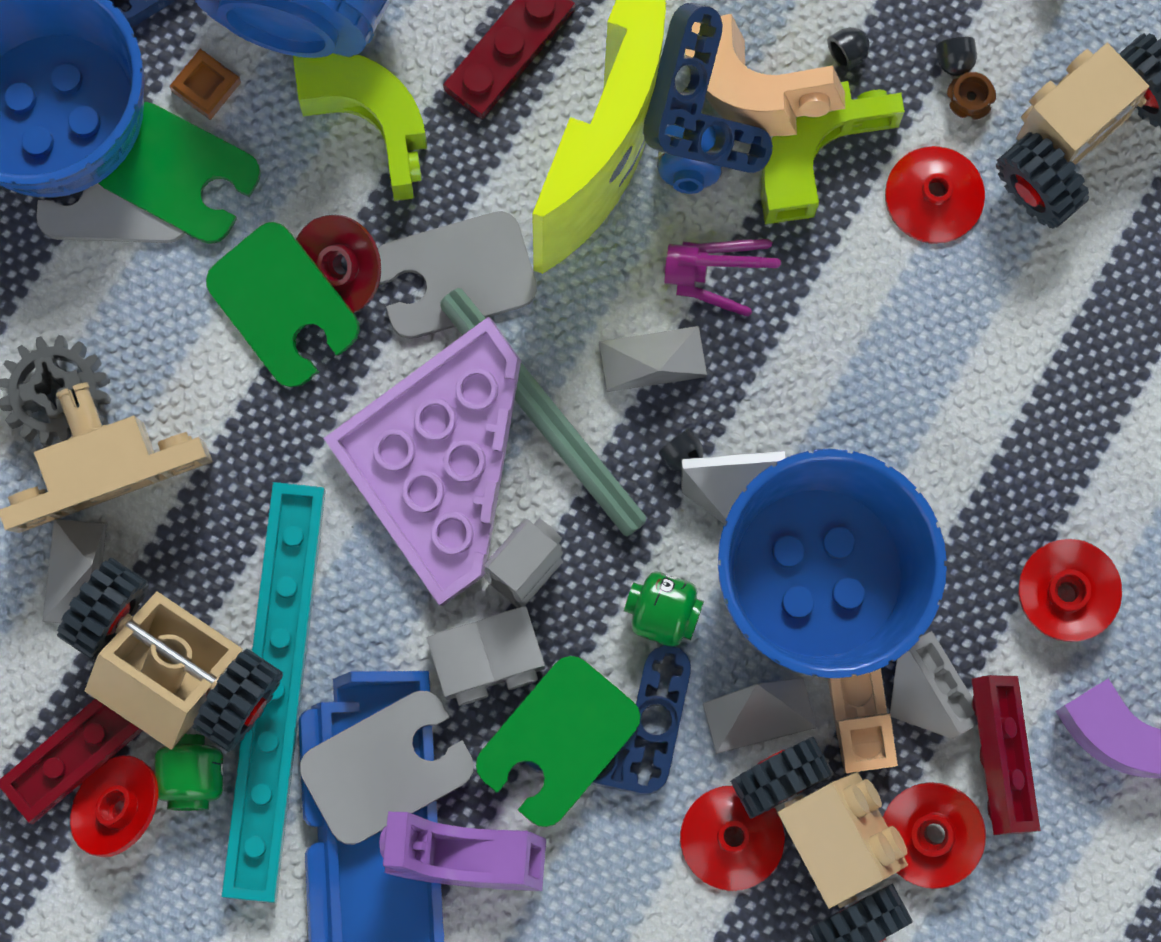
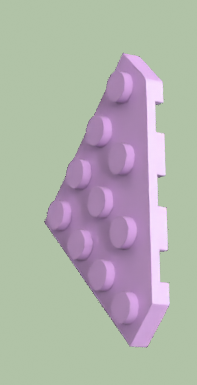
[324,317,521,606]

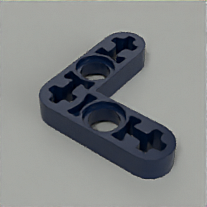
[643,3,773,173]
[524,645,691,795]

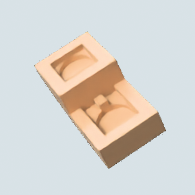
[828,668,898,773]

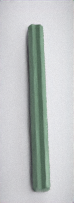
[440,288,646,536]

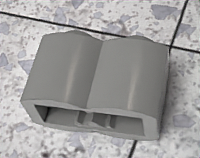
[482,519,563,608]
[426,606,545,706]

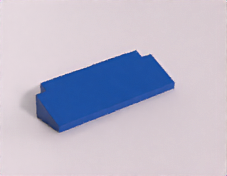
[298,671,444,942]

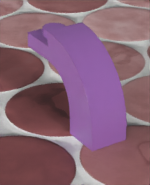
[1055,678,1161,779]
[380,811,546,891]

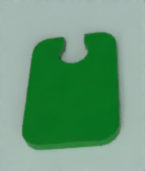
[98,102,261,244]
[206,222,360,387]
[476,656,640,828]

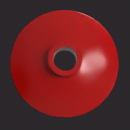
[885,146,985,244]
[1018,539,1122,642]
[70,756,158,857]
[883,782,986,889]
[680,786,785,891]

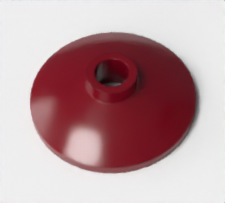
[296,214,381,313]

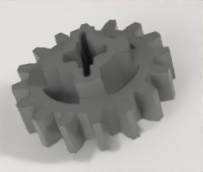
[0,335,111,448]

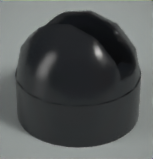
[827,27,870,72]
[935,37,977,77]
[658,428,703,472]

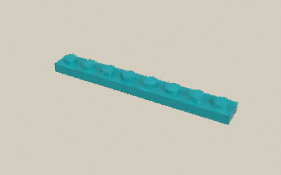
[222,482,326,903]

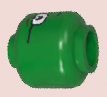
[624,571,704,647]
[154,734,223,811]

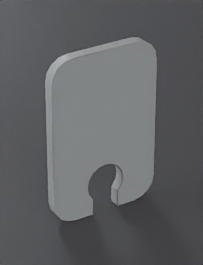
[37,183,185,243]
[378,211,537,339]
[300,691,474,845]

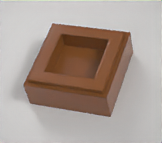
[169,48,241,120]

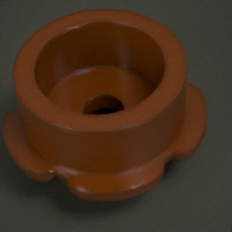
[947,72,996,120]

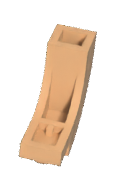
[685,14,846,136]

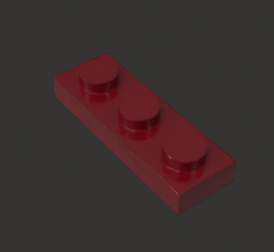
[443,0,575,120]
[971,675,1041,835]
[0,699,143,824]

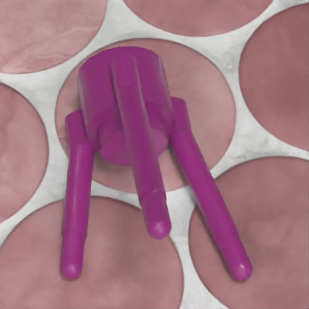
[664,239,781,317]

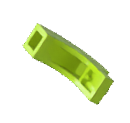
[293,53,427,201]
[761,81,905,224]

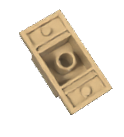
[0,382,213,533]

